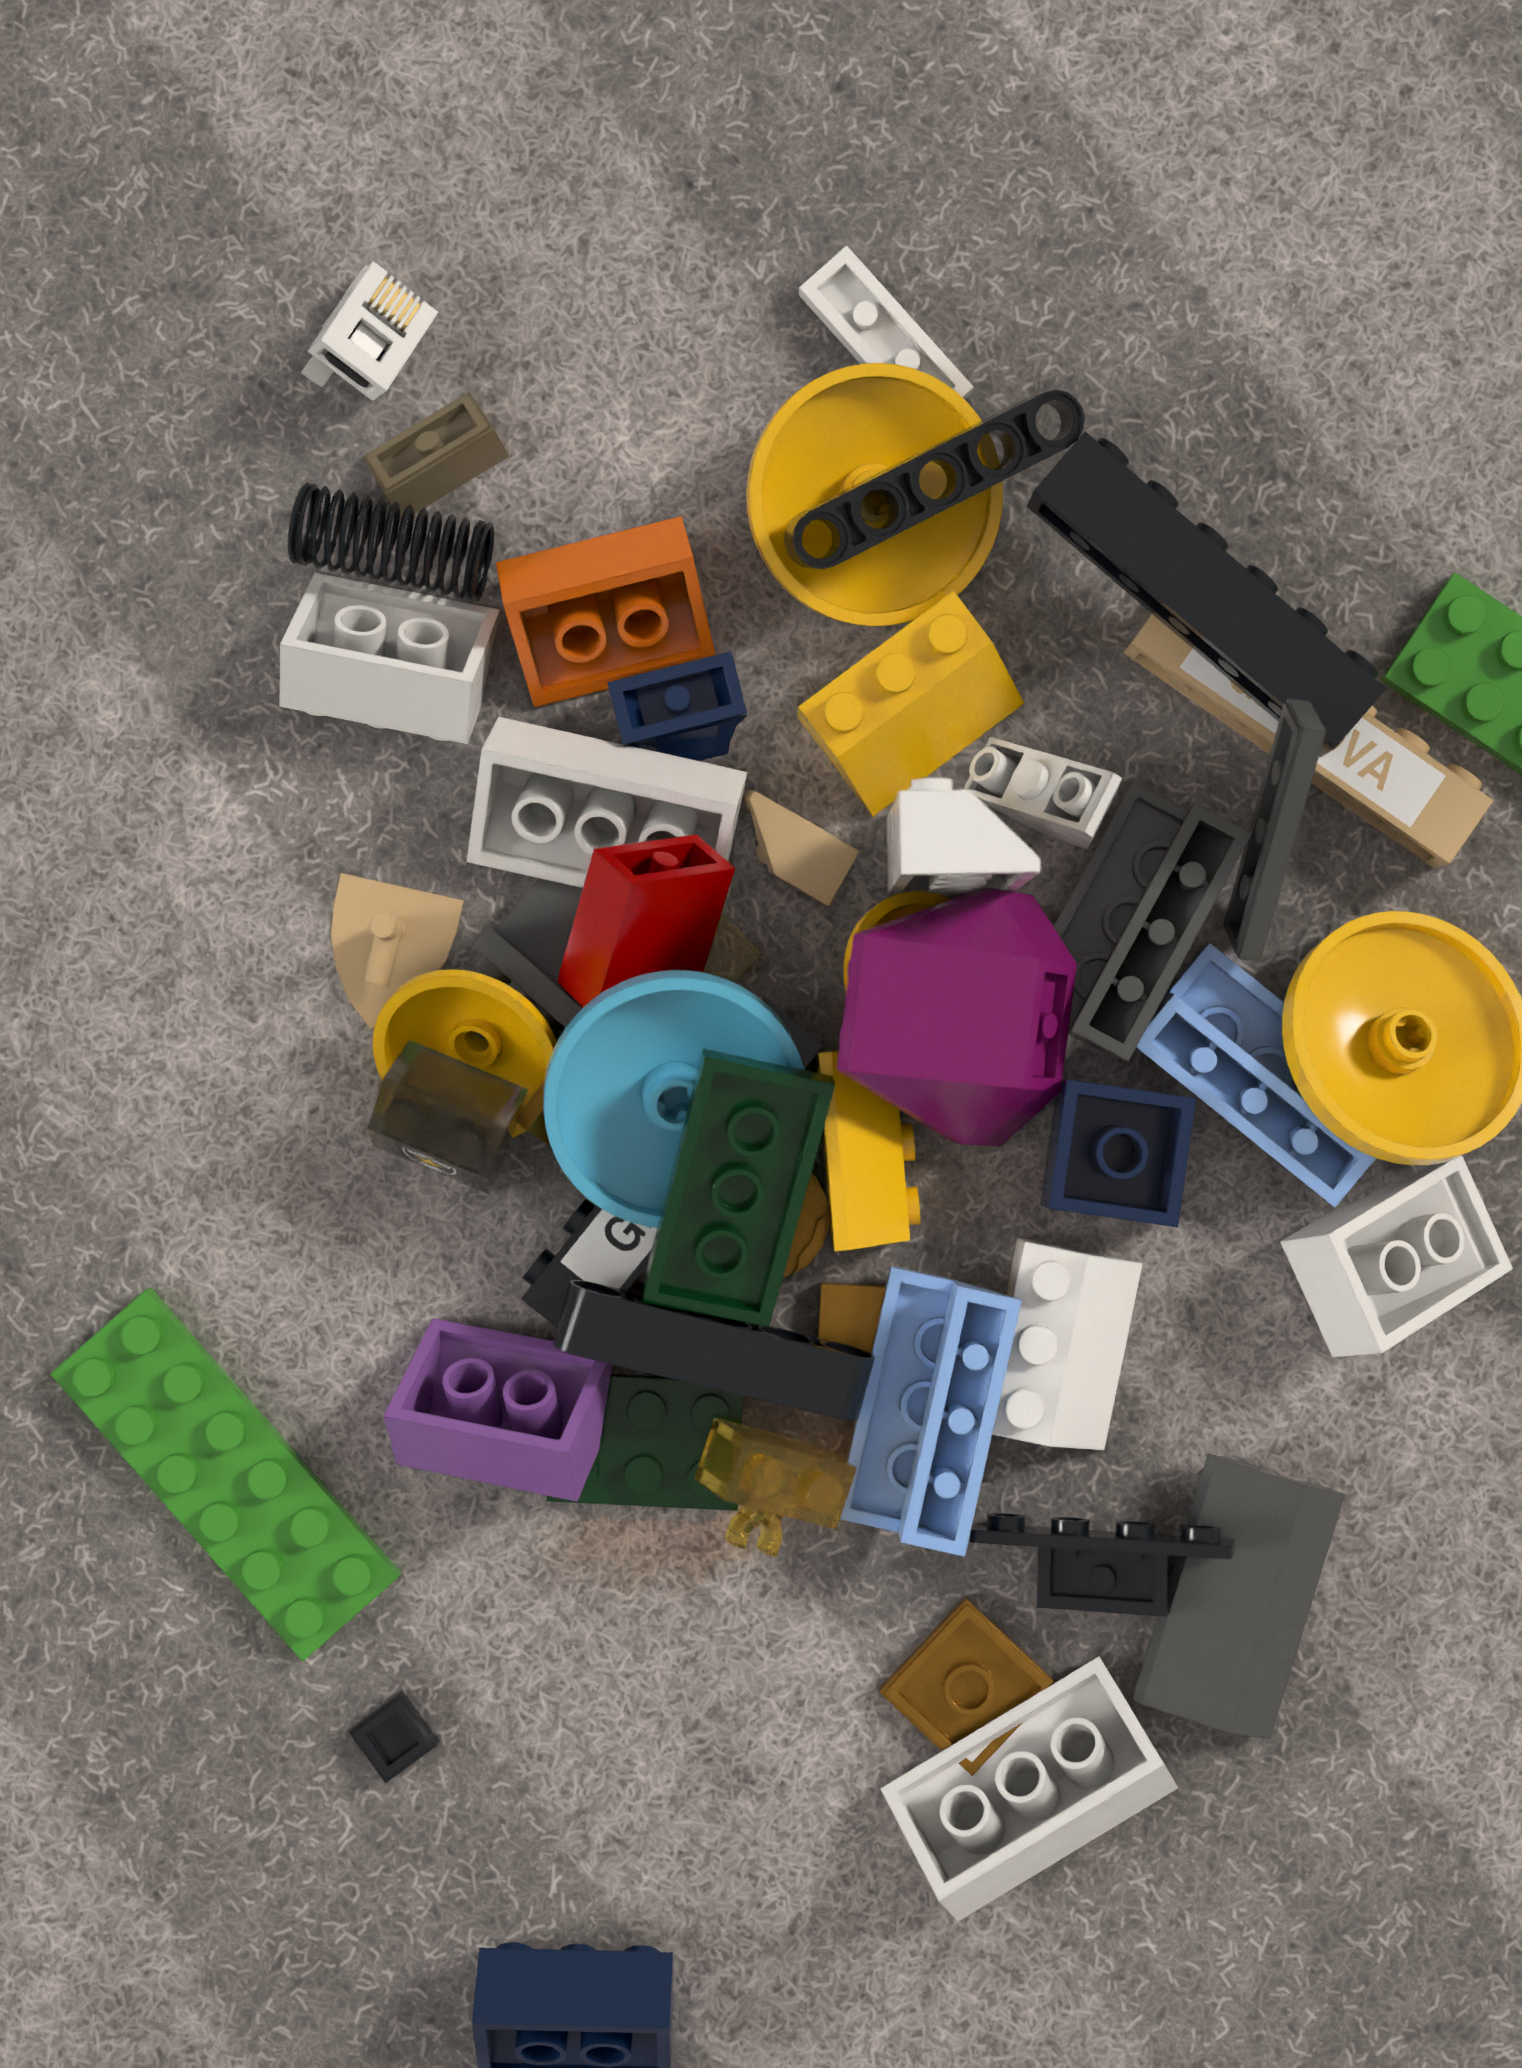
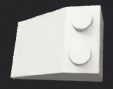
[1280,1156,1513,1357]

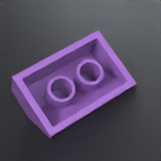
[383,1318,612,1502]

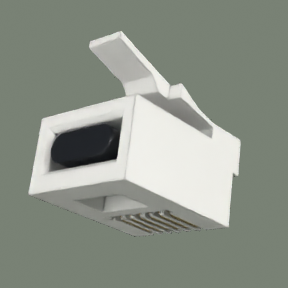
[301,261,438,401]

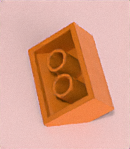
[496,516,716,707]

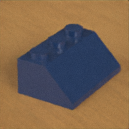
[472,1942,673,2068]

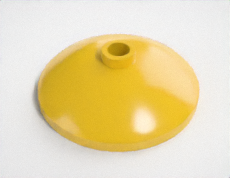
[372,969,557,1143]

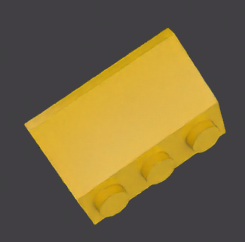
[797,591,1024,817]
[816,1051,921,1251]

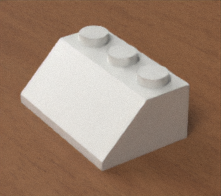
[279,573,500,744]
[992,1237,1142,1450]

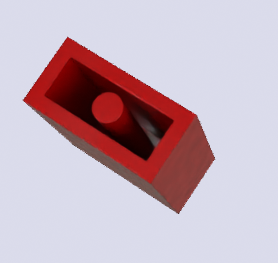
[557,834,735,1008]

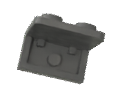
[471,878,583,1031]

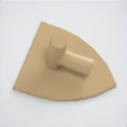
[331,873,464,1029]

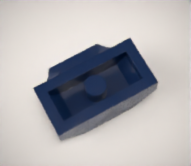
[607,651,747,761]

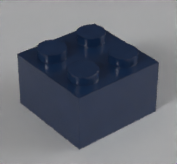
[1040,1079,1196,1227]

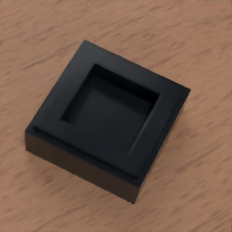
[348,1690,439,1784]

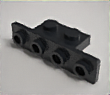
[970,1513,1235,1617]

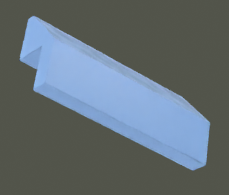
[1137,942,1376,1207]
[835,1265,1022,1557]

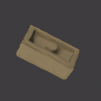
[363,392,509,519]

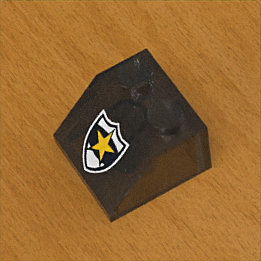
[368,1040,529,1195]

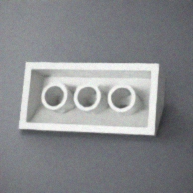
[466,717,747,888]
[886,778,1041,895]
[880,1656,1178,1921]

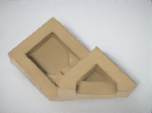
[743,789,860,907]

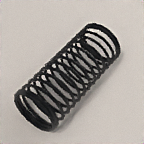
[288,482,494,603]

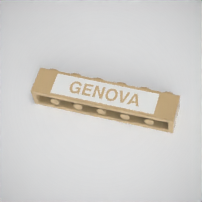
[1123,613,1494,869]

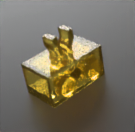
[694,1418,857,1557]

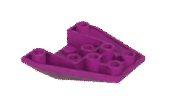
[837,888,1077,1146]

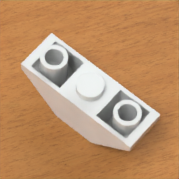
[963,737,1122,850]

